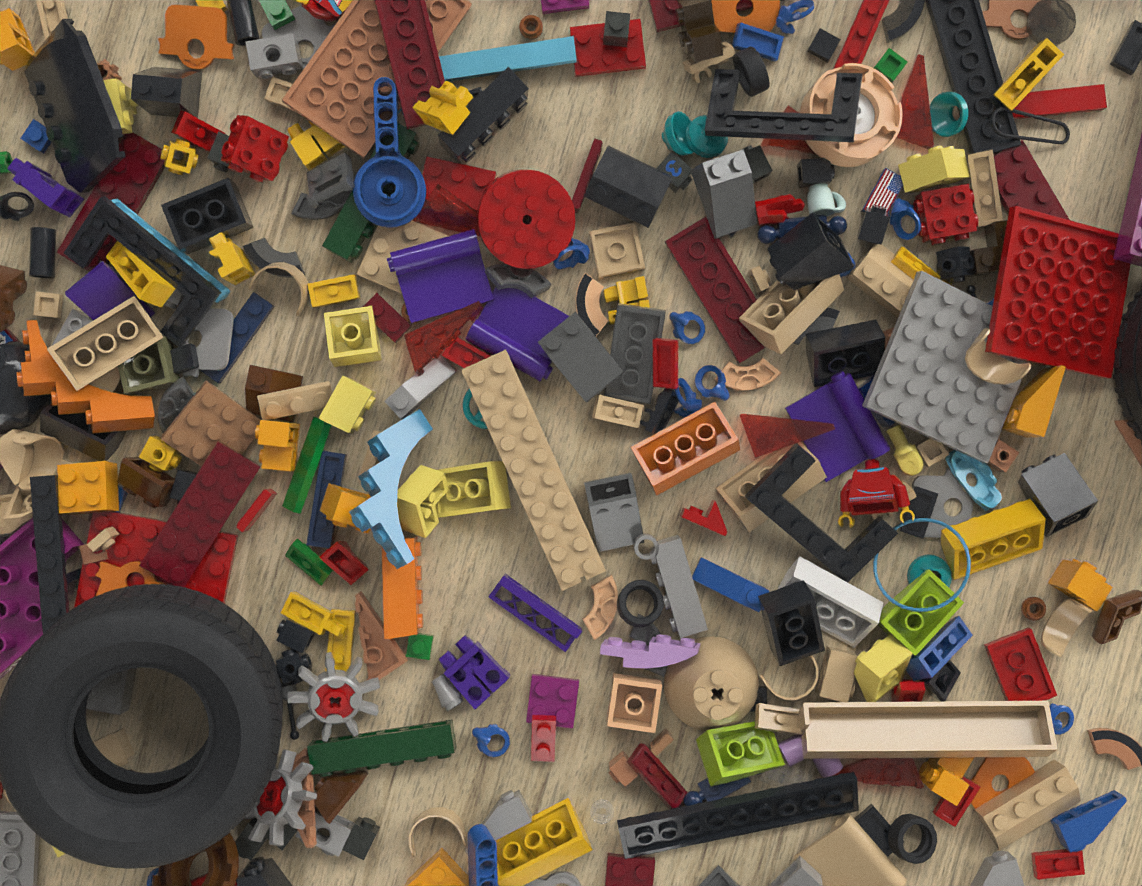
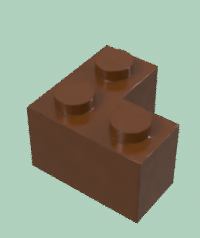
[0,265,27,332]

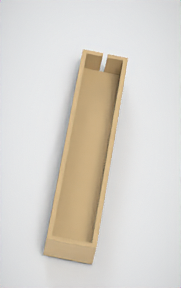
[461,350,606,591]
[799,701,1058,759]

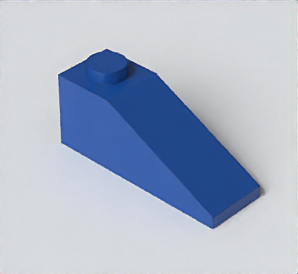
[692,557,769,612]
[906,616,973,681]
[1050,790,1127,852]

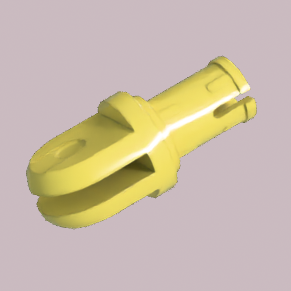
[886,425,924,476]

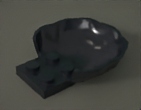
[0,341,52,434]

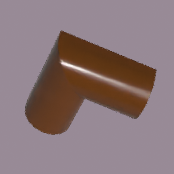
[1092,590,1142,645]

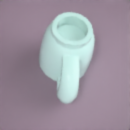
[807,183,846,217]

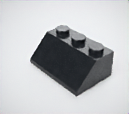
[584,145,673,228]
[806,319,885,387]
[40,402,127,461]

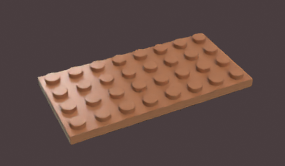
[282,0,472,159]

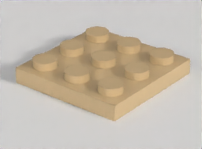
[357,221,447,294]

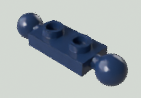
[757,214,847,244]
[684,772,763,806]

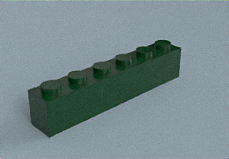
[322,123,420,263]
[307,719,457,777]

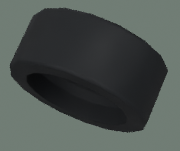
[733,46,770,97]
[617,580,664,627]
[888,814,937,864]

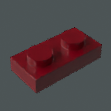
[363,293,412,343]

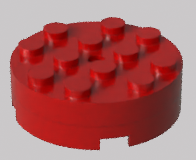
[476,169,575,269]

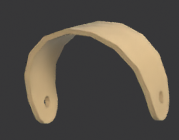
[248,262,309,316]
[965,328,1031,385]
[12,431,64,491]
[1041,598,1093,657]
[760,655,818,702]
[408,807,467,857]

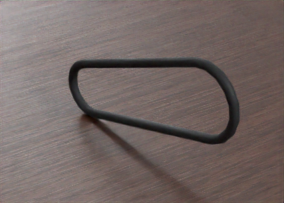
[991,107,1070,144]

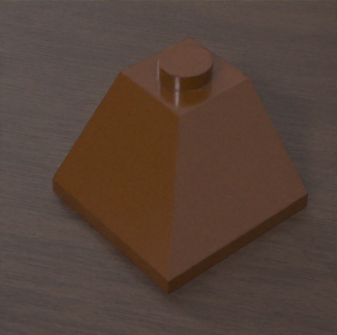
[245,365,303,422]
[314,770,368,824]

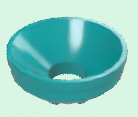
[928,92,968,137]
[662,111,694,156]
[685,115,728,158]
[907,554,952,587]

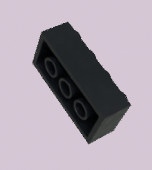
[438,67,529,164]

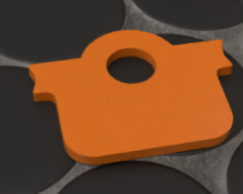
[158,5,234,69]
[95,561,169,596]

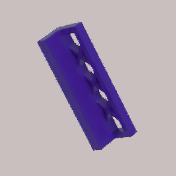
[488,573,582,652]

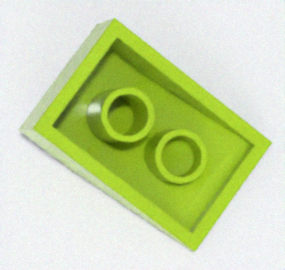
[878,569,964,656]
[696,721,785,786]

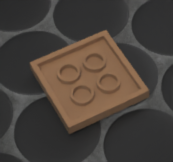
[161,380,262,466]

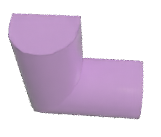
[778,732,843,777]

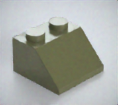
[118,336,180,394]

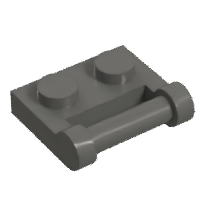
[307,152,355,209]

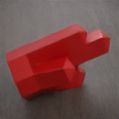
[755,194,805,226]

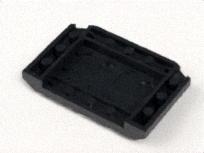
[24,19,125,193]

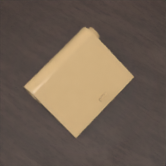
[793,813,907,886]

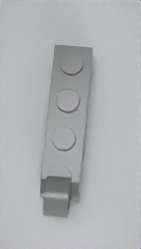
[633,534,708,638]

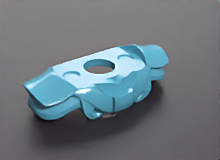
[945,450,1002,511]

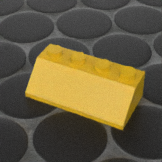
[941,499,1046,580]
[496,798,593,886]

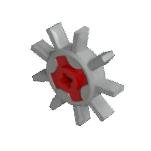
[288,652,380,742]
[244,749,317,846]

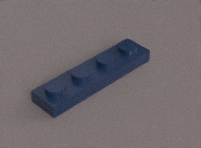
[201,292,275,384]
[306,450,347,549]

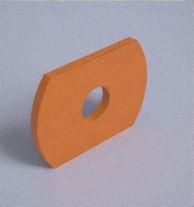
[711,0,780,33]
[971,757,1035,809]

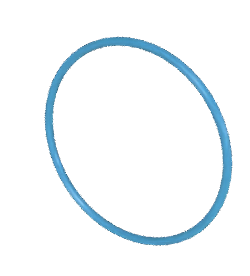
[873,518,971,612]

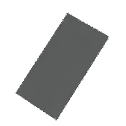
[604,303,666,404]

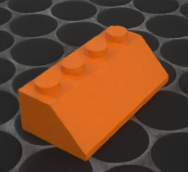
[631,402,740,496]
[382,536,424,639]

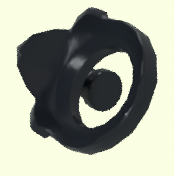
[0,191,34,221]

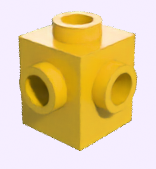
[160,138,198,175]
[139,436,182,473]

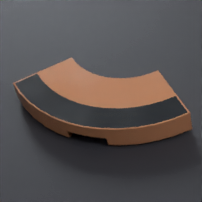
[1087,728,1142,770]

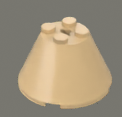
[664,636,759,731]

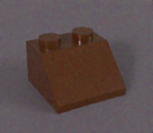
[117,457,175,508]

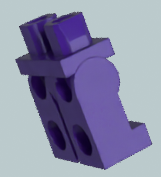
[7,158,85,218]
[439,635,511,709]

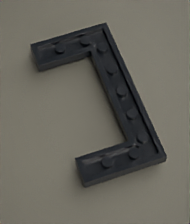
[704,69,862,142]
[64,196,222,347]
[745,443,898,583]

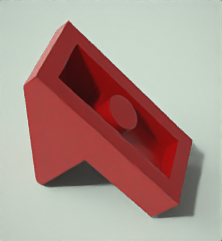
[171,110,226,153]
[680,500,727,536]
[319,541,369,585]
[891,679,926,702]

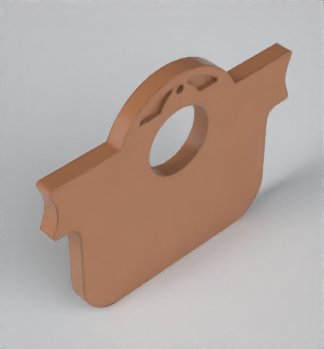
[982,0,1058,40]

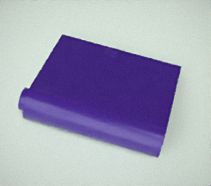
[387,229,494,323]
[465,287,569,382]
[785,371,891,482]

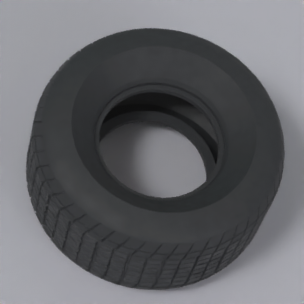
[0,584,283,869]

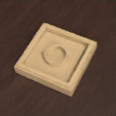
[589,222,645,279]

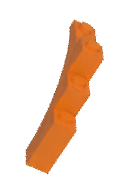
[16,320,155,433]

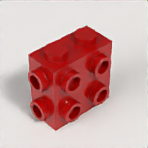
[221,115,289,183]
[913,184,979,246]

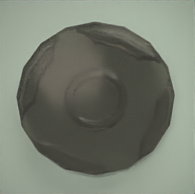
[1026,0,1076,46]

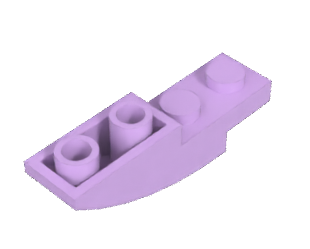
[600,634,701,668]

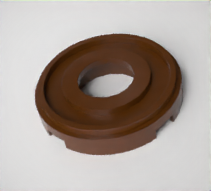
[153,832,239,886]

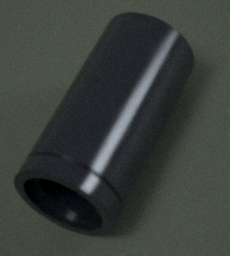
[227,0,259,46]
[29,227,56,278]

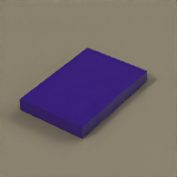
[65,261,155,321]

